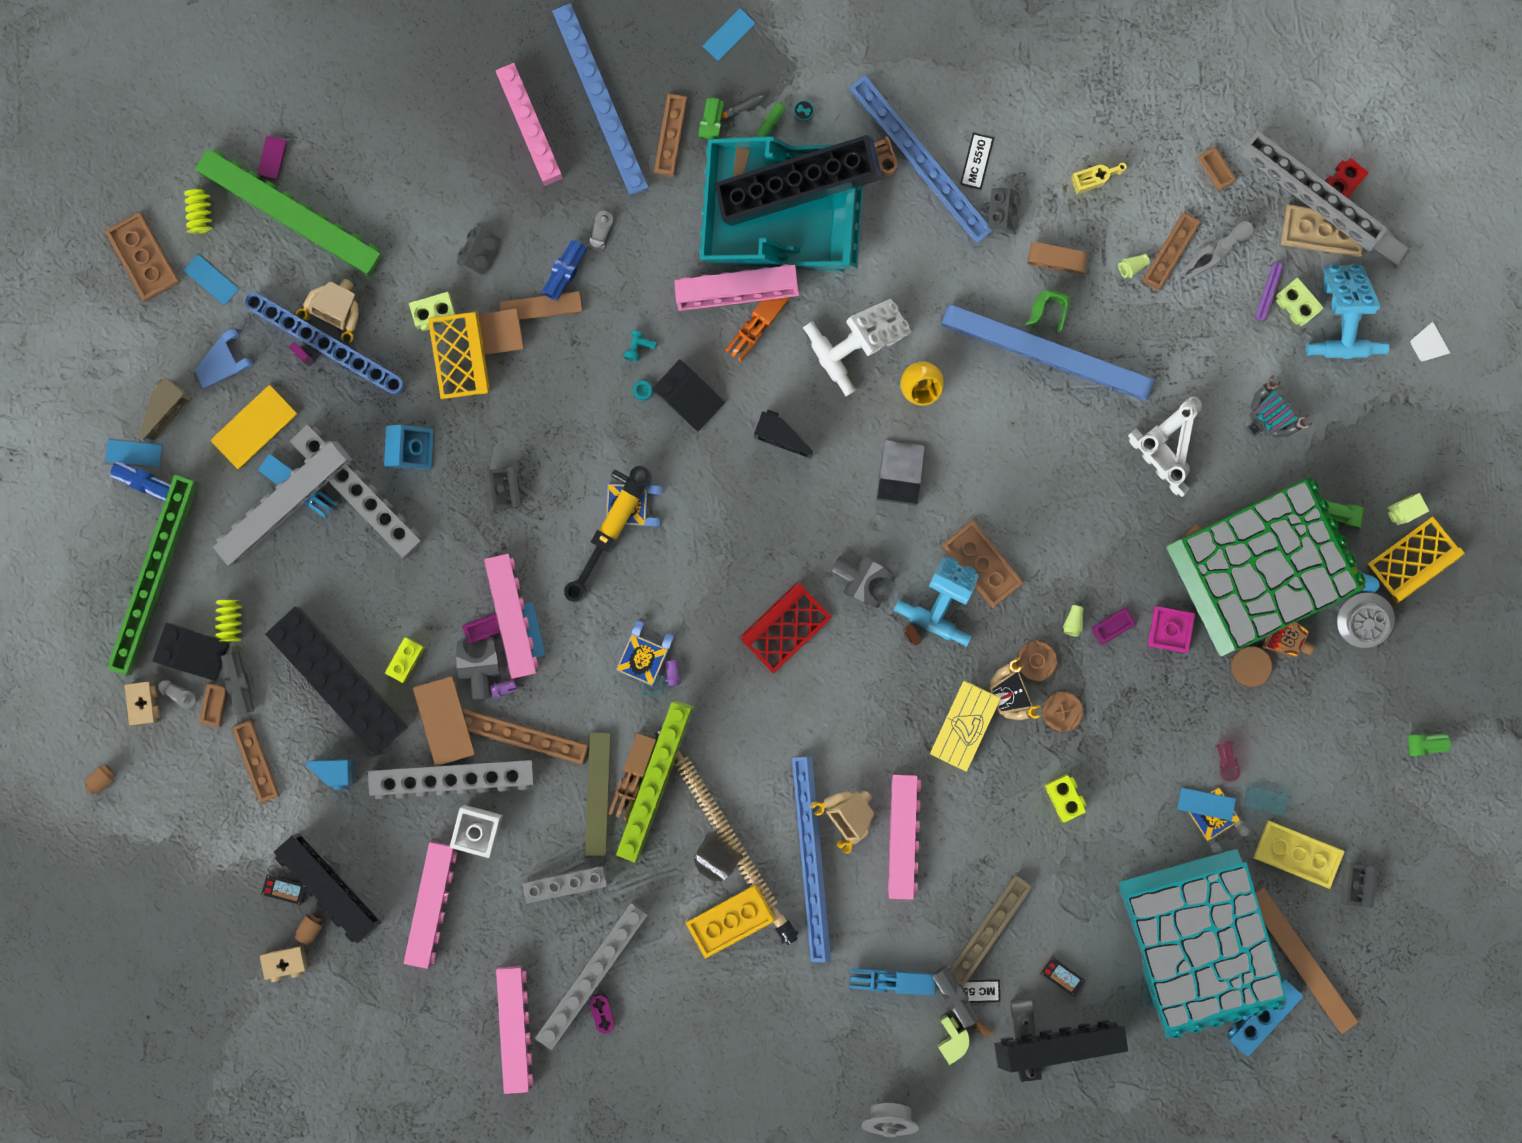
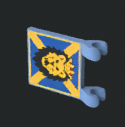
[605,484,662,527]
[615,620,674,687]

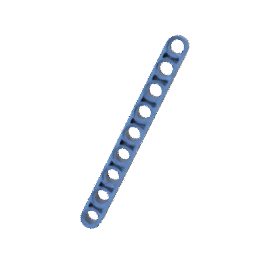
[245,293,405,395]

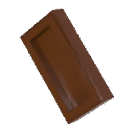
[903,624,922,646]

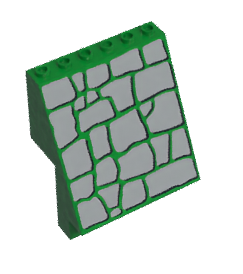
[1166,477,1366,656]

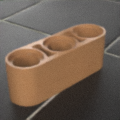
[1027,242,1089,274]

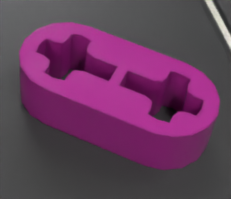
[590,994,615,1034]

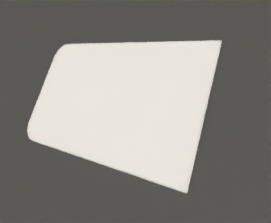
[1410,322,1450,361]

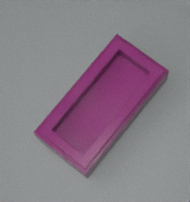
[257,136,287,180]
[289,342,315,366]
[1091,607,1137,645]
[462,614,501,645]

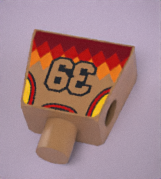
[1261,622,1315,657]

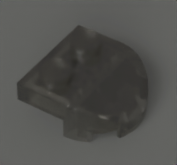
[694,833,743,881]

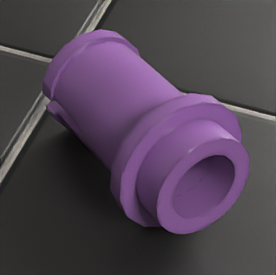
[665,660,682,686]
[490,679,517,698]

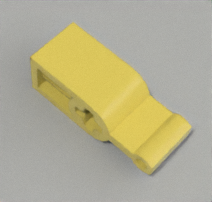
[1071,163,1127,194]

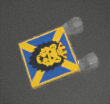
[1188,786,1249,854]

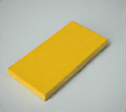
[210,385,298,470]
[686,884,776,959]

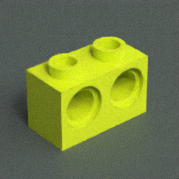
[1044,774,1087,823]

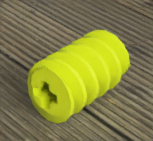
[184,189,213,234]
[215,600,242,641]

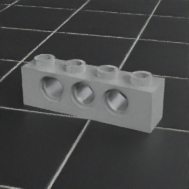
[522,865,608,904]

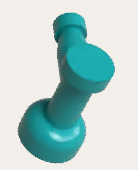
[623,330,656,362]

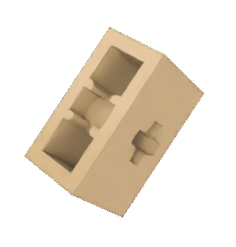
[124,682,160,725]
[260,945,308,982]

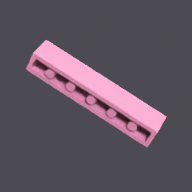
[495,63,563,186]
[674,264,799,311]
[484,554,538,679]
[888,774,921,899]
[404,841,458,969]
[496,966,534,1094]

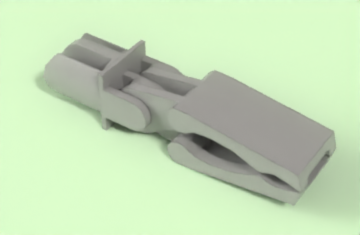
[1178,221,1253,283]

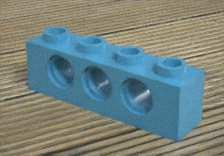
[1226,977,1304,1057]

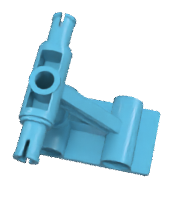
[1305,264,1389,359]
[893,557,979,647]

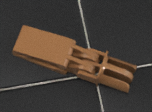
[608,732,656,821]

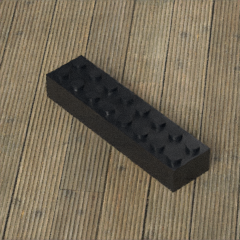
[714,135,883,226]
[265,606,408,755]

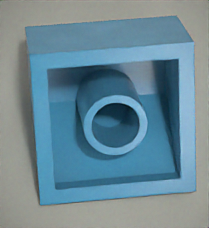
[384,425,434,470]
[306,759,355,790]

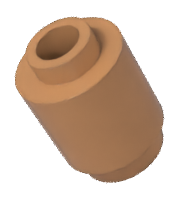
[85,764,116,794]
[295,913,323,945]

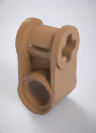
[875,136,897,178]

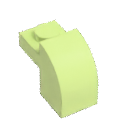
[937,1014,969,1065]

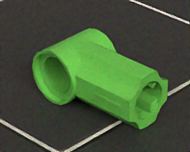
[698,98,724,139]
[1327,501,1365,528]
[1407,734,1451,756]

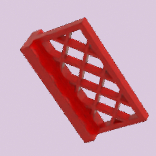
[739,582,832,674]

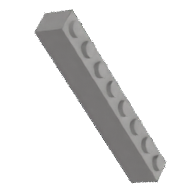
[213,441,353,566]
[535,901,648,1051]

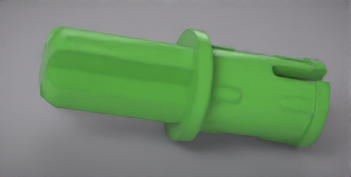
[755,102,786,137]

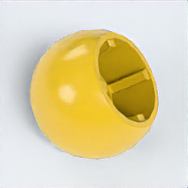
[900,361,945,406]

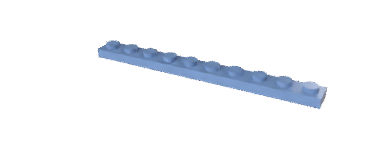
[552,3,648,196]
[849,75,993,244]
[792,756,831,962]

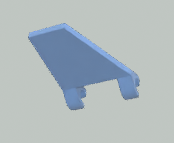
[195,329,253,389]

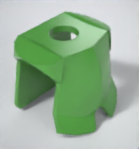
[1025,290,1070,333]

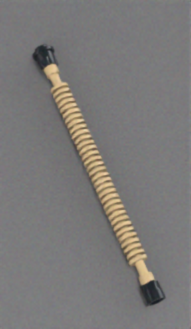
[654,730,799,945]

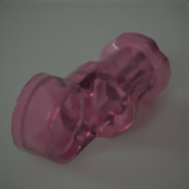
[1215,741,1240,782]

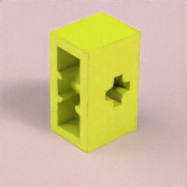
[385,637,426,683]

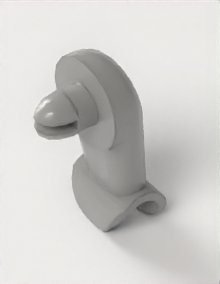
[588,211,613,252]
[158,678,196,708]

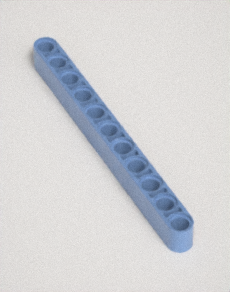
[941,305,1155,401]

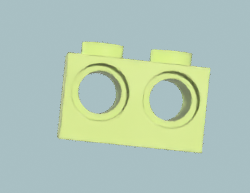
[1275,277,1324,327]
[409,292,456,331]
[1388,493,1429,525]

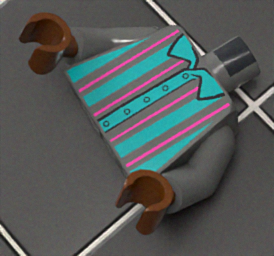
[1246,375,1312,438]

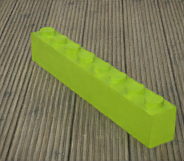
[616,700,695,863]

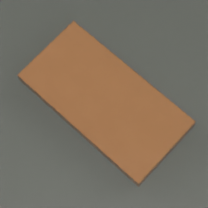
[104,212,180,302]
[941,520,1024,609]
[413,676,475,766]

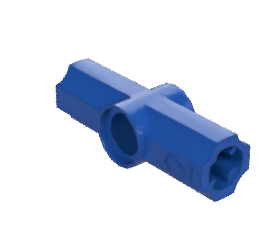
[542,240,587,301]
[110,461,171,501]

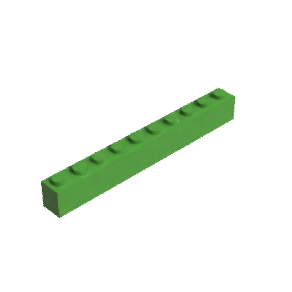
[195,149,383,277]
[107,475,199,675]

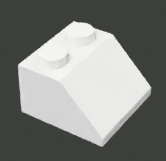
[450,804,503,858]

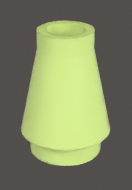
[1118,254,1150,278]
[1063,605,1084,637]

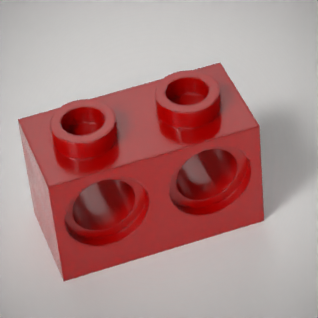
[1325,157,1369,198]

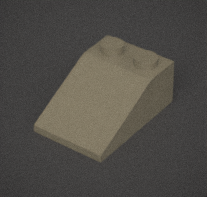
[139,378,193,443]

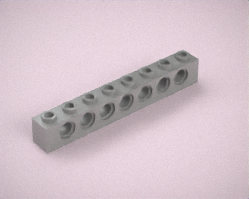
[1241,131,1388,252]
[290,425,423,559]
[368,760,535,799]

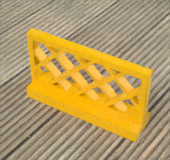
[428,311,490,399]
[1367,517,1465,605]

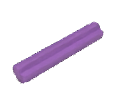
[1255,262,1284,321]

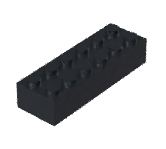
[274,833,382,944]
[994,1020,1128,1073]

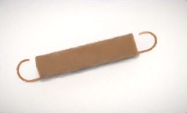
[952,1009,997,1041]

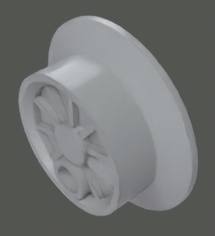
[1337,592,1395,648]
[861,1103,919,1137]

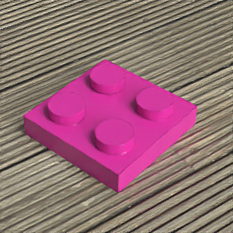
[1147,606,1195,654]

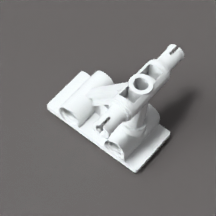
[803,299,912,397]
[1128,397,1202,497]

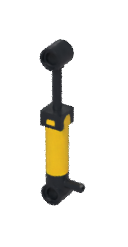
[564,466,652,602]

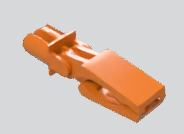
[725,297,791,362]

